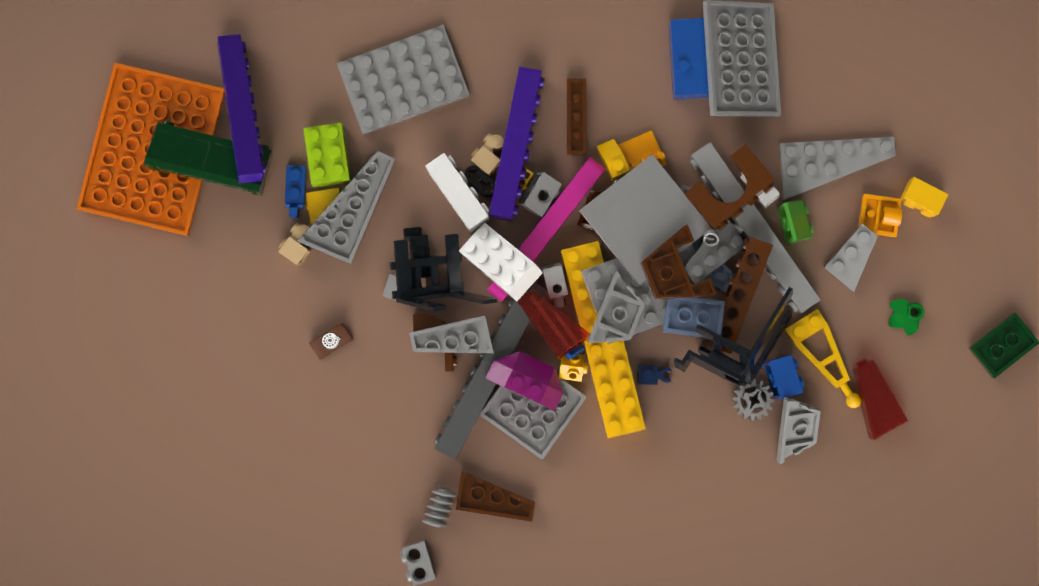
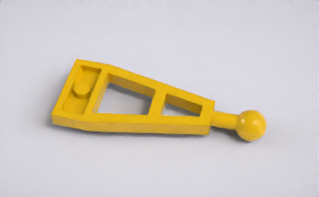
[784,309,861,408]

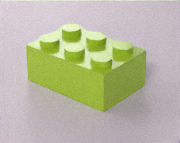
[303,123,352,188]

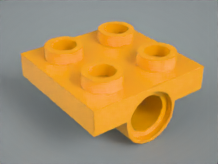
[858,194,902,237]

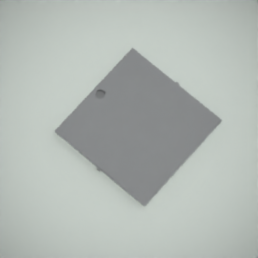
[579,154,711,285]

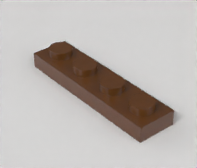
[567,78,586,155]

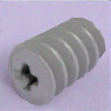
[422,485,457,528]

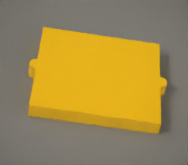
[306,188,340,224]

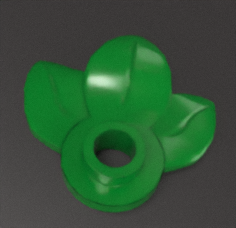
[888,299,924,336]

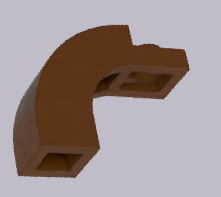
[413,314,457,372]

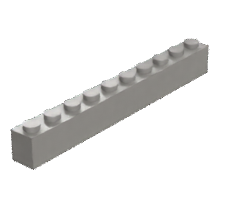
[689,142,820,314]

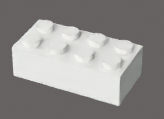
[425,153,490,233]
[459,222,543,301]

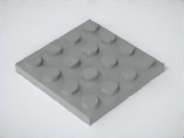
[480,352,587,460]

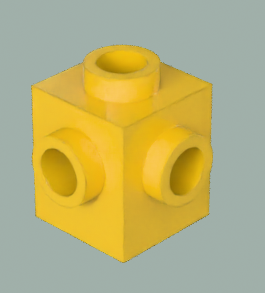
[559,353,588,382]

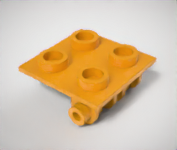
[618,130,667,171]

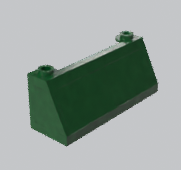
[144,120,273,196]

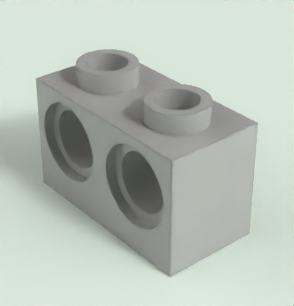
[400,540,437,586]

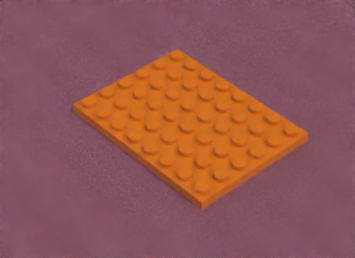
[76,62,225,236]

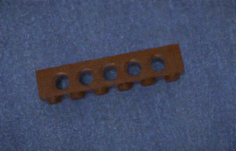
[708,237,773,354]

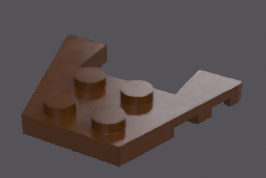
[640,224,717,299]

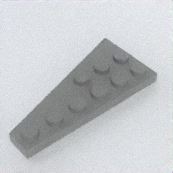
[779,137,896,201]
[297,151,395,264]

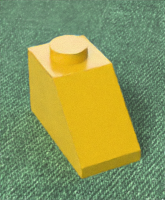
[596,139,630,181]

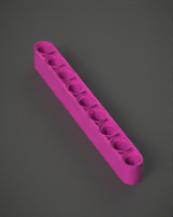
[487,157,606,302]

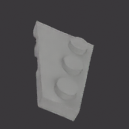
[824,223,878,292]

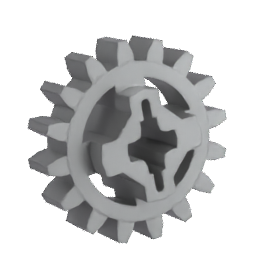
[731,379,775,421]

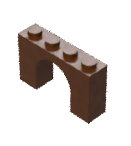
[685,144,776,231]

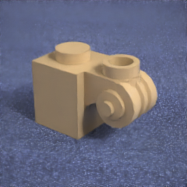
[471,133,504,177]
[278,223,311,267]

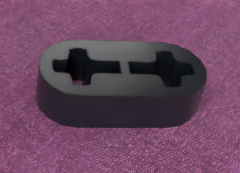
[464,166,495,197]

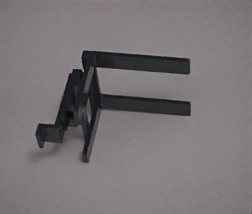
[390,227,497,311]
[674,287,793,386]

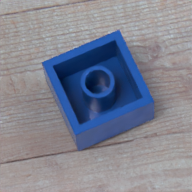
[764,355,804,399]

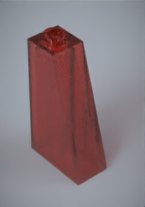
[517,290,589,360]
[852,358,908,440]

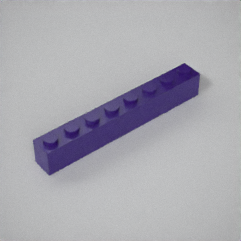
[217,34,266,183]
[489,67,545,222]

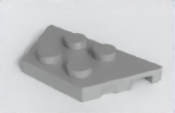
[587,272,645,343]
[776,397,821,464]

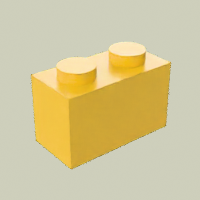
[900,177,949,218]

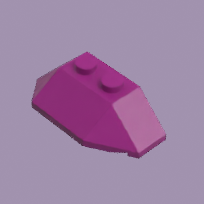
[485,351,563,411]

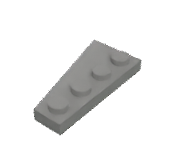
[684,220,745,285]
[409,315,494,353]

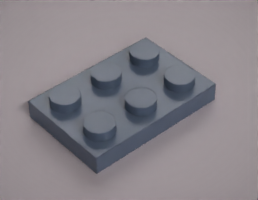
[662,297,725,339]

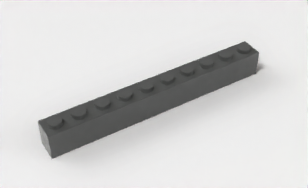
[434,283,547,460]

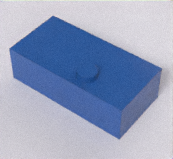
[668,18,709,100]

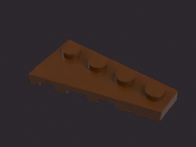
[456,471,535,522]

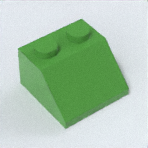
[777,200,814,245]

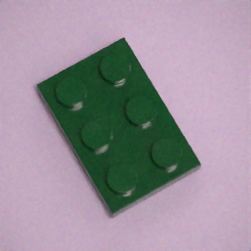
[969,312,1039,378]

